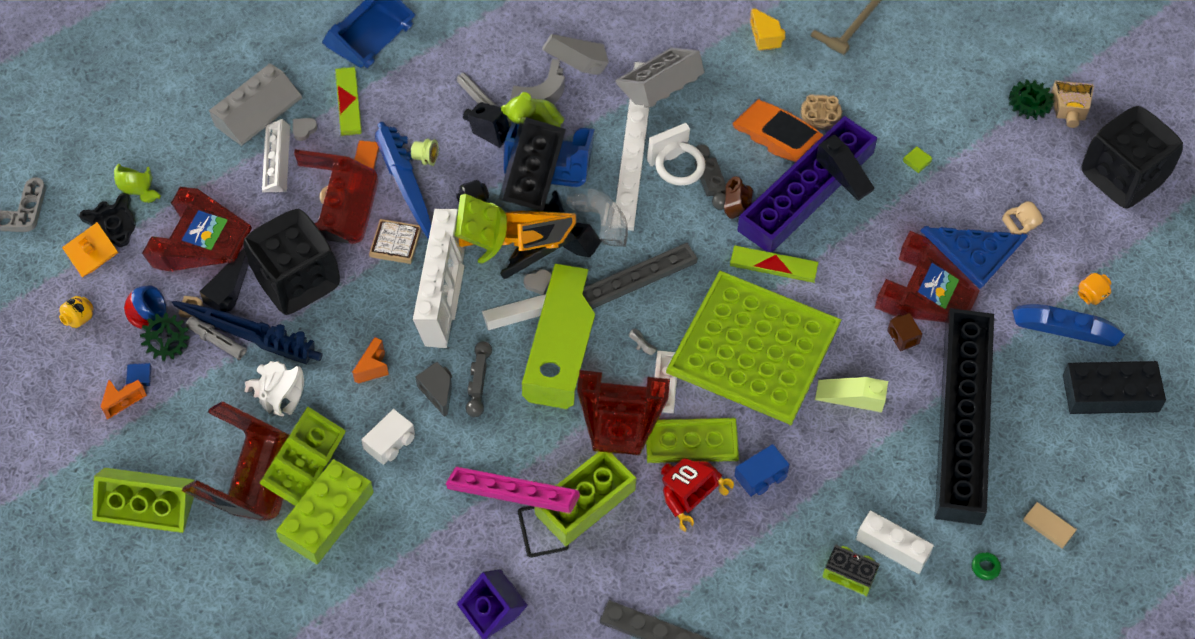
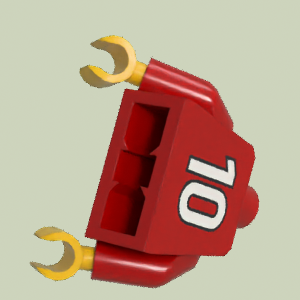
[661,459,734,532]

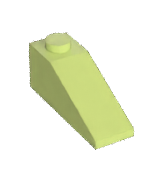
[815,377,888,412]

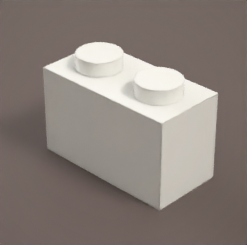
[361,409,415,465]

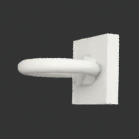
[647,123,705,186]

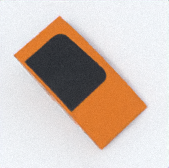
[733,99,824,162]

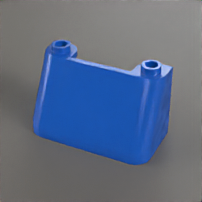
[322,0,416,69]
[504,122,595,187]

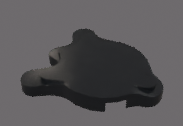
[79,193,135,247]

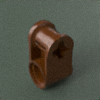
[724,176,753,219]

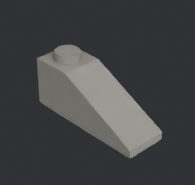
[542,34,609,75]

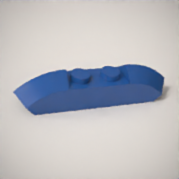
[1012,304,1125,347]

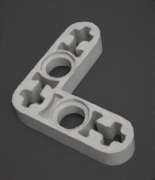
[0,177,46,232]

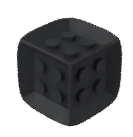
[1082,106,1183,209]
[243,208,340,315]

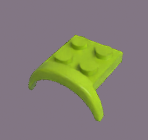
[455,194,507,263]

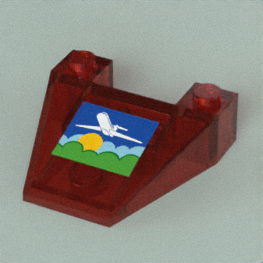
[142,187,252,271]
[875,231,980,322]

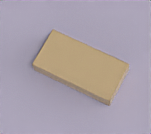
[1023,502,1077,549]

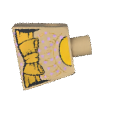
[1051,81,1094,128]

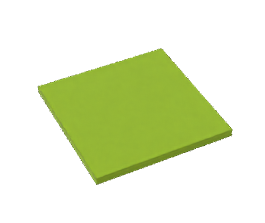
[666,270,842,426]

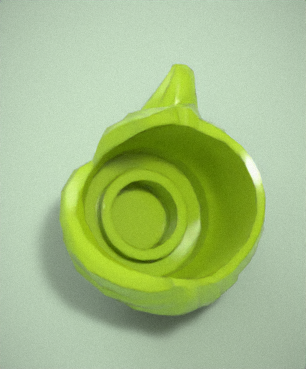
[114,164,161,203]

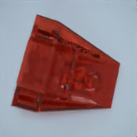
[577,370,670,456]

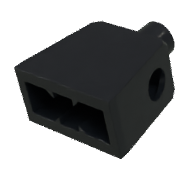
[463,102,510,148]

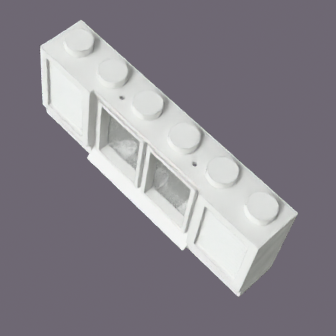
[413,209,466,348]

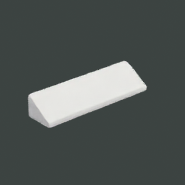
[262,119,290,193]
[482,294,546,330]

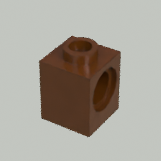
[887,313,923,352]

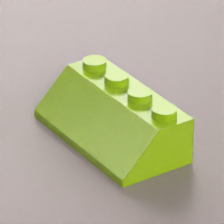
[92,467,195,533]

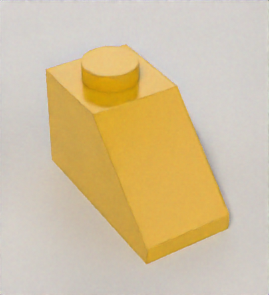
[750,8,785,50]

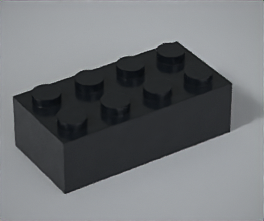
[498,117,566,211]
[1063,361,1166,414]

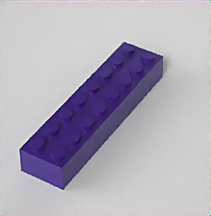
[737,116,877,253]

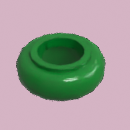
[971,552,1001,581]

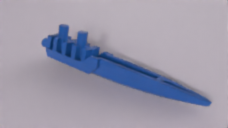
[375,122,431,240]

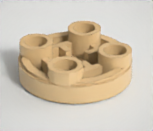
[801,94,842,130]

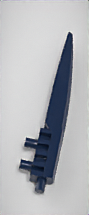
[171,301,323,364]

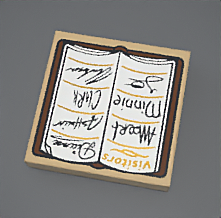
[369,219,422,264]

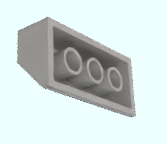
[616,48,705,108]
[209,64,302,146]

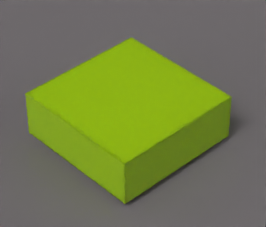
[903,146,933,173]

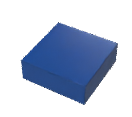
[126,363,151,386]

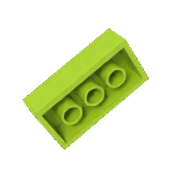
[534,447,636,547]
[276,459,374,565]

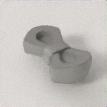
[629,329,657,355]

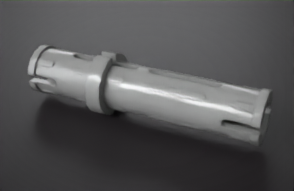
[185,316,247,360]

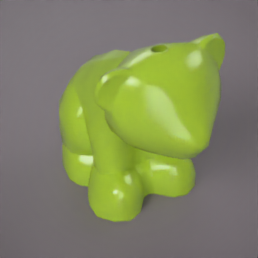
[501,92,565,127]

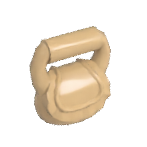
[1002,201,1043,235]

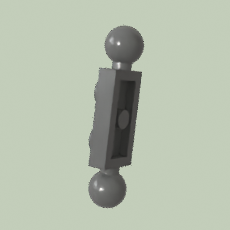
[694,144,726,210]
[466,341,492,417]

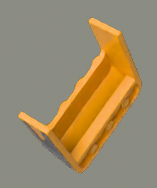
[459,211,576,251]

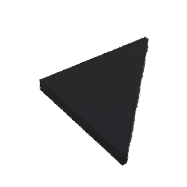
[500,190,576,279]

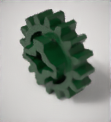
[1008,79,1054,120]
[140,313,190,361]

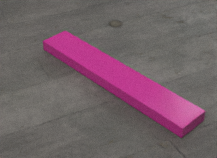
[446,467,580,514]

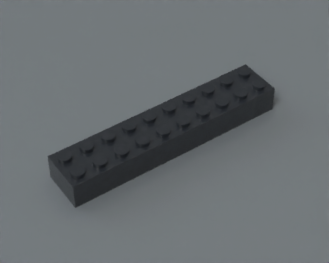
[934,308,994,525]

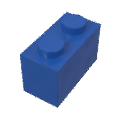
[734,444,790,497]

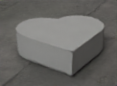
[293,118,317,141]
[524,270,551,295]

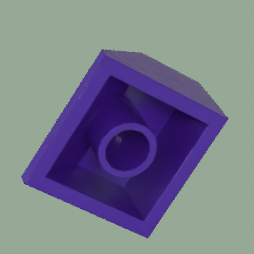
[457,569,528,639]

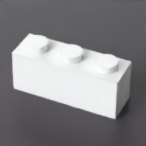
[856,510,934,574]

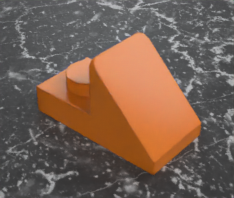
[352,337,389,383]
[100,380,147,420]

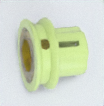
[411,138,439,166]

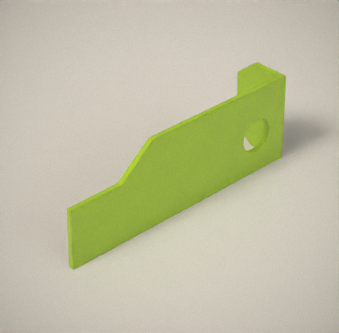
[522,263,595,409]

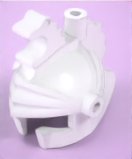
[245,361,304,416]

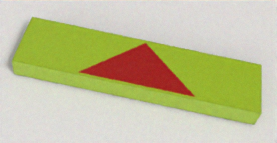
[335,67,362,136]
[730,245,819,283]

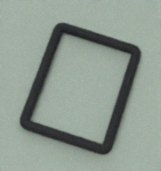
[518,506,569,558]

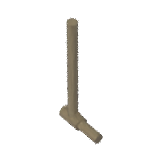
[811,0,882,55]

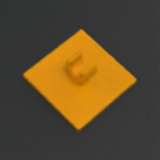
[62,222,119,277]

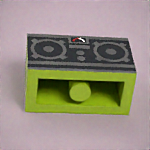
[822,545,880,596]

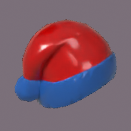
[124,285,167,331]

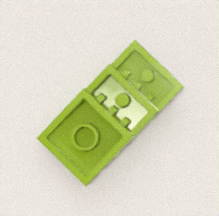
[259,407,346,506]

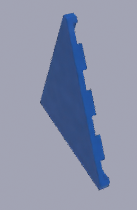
[920,226,1028,289]

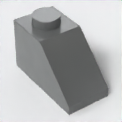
[415,362,452,417]

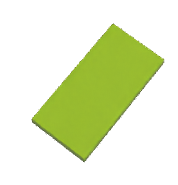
[645,418,739,463]

